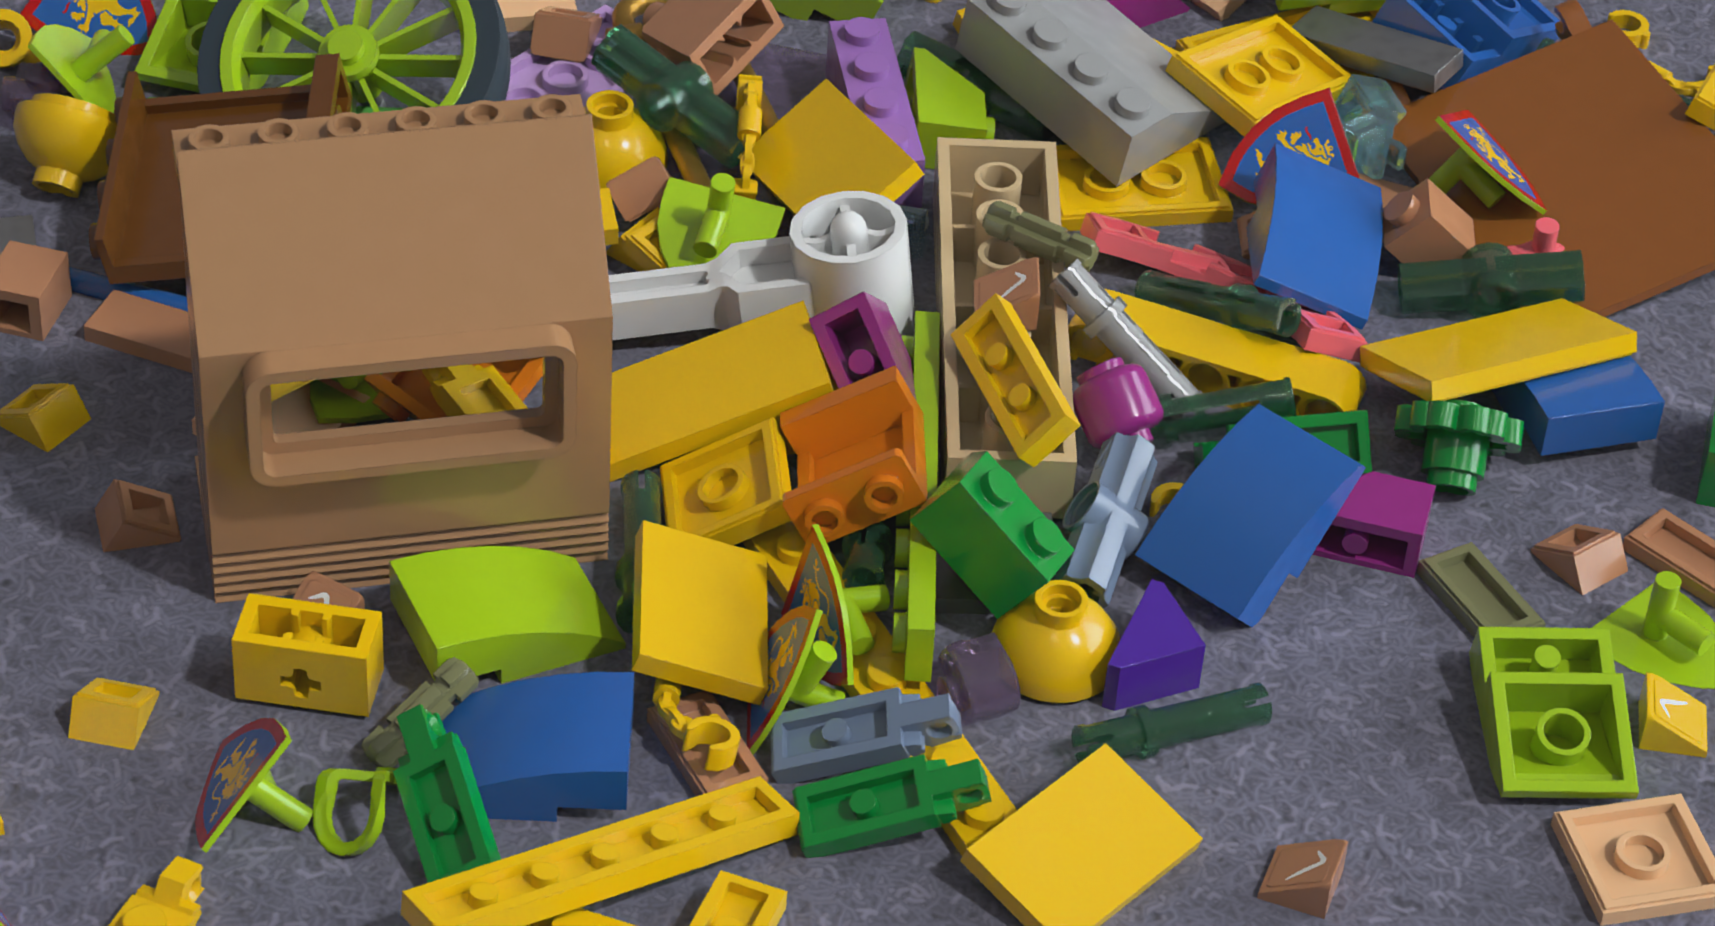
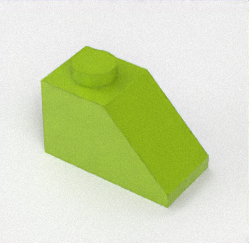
[904,47,995,169]

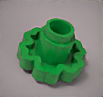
[1394,399,1524,496]

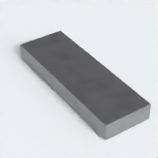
[1292,6,1463,93]

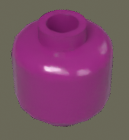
[1073,357,1164,449]

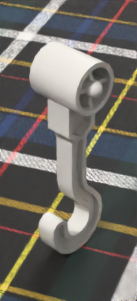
[609,191,915,340]

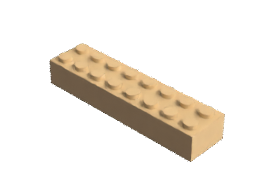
[933,137,1077,519]

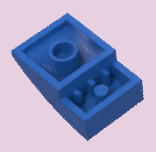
[1372,0,1560,90]
[1246,143,1383,330]
[1492,355,1665,456]
[1135,404,1366,627]
[442,672,634,822]

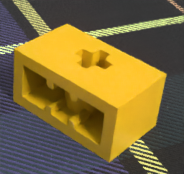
[231,593,384,717]

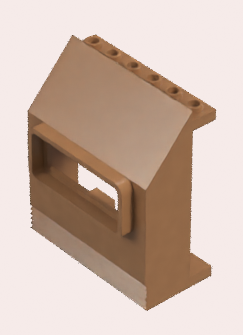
[171,94,613,603]

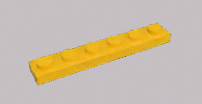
[401,776,800,926]

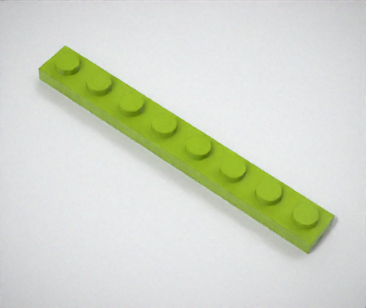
[892,311,940,682]

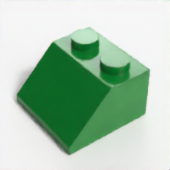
[910,451,1075,619]

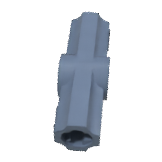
[1054,432,1158,609]

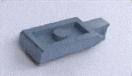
[770,687,962,784]

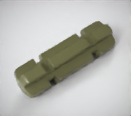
[982,201,1099,272]
[361,657,479,768]

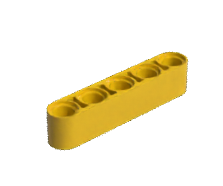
[1068,289,1367,417]

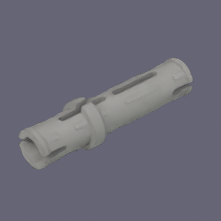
[1048,258,1204,422]

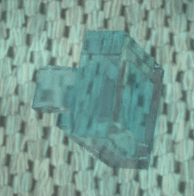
[1342,108,1407,180]

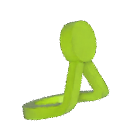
[313,767,397,856]

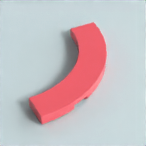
[1080,211,1368,363]

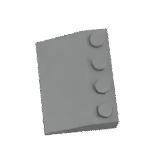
[955,0,1226,187]

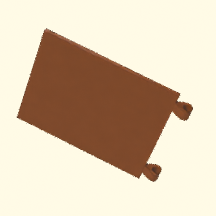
[1371,0,1715,317]

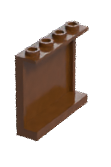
[89,53,352,284]

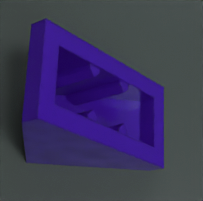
[1102,579,1206,711]

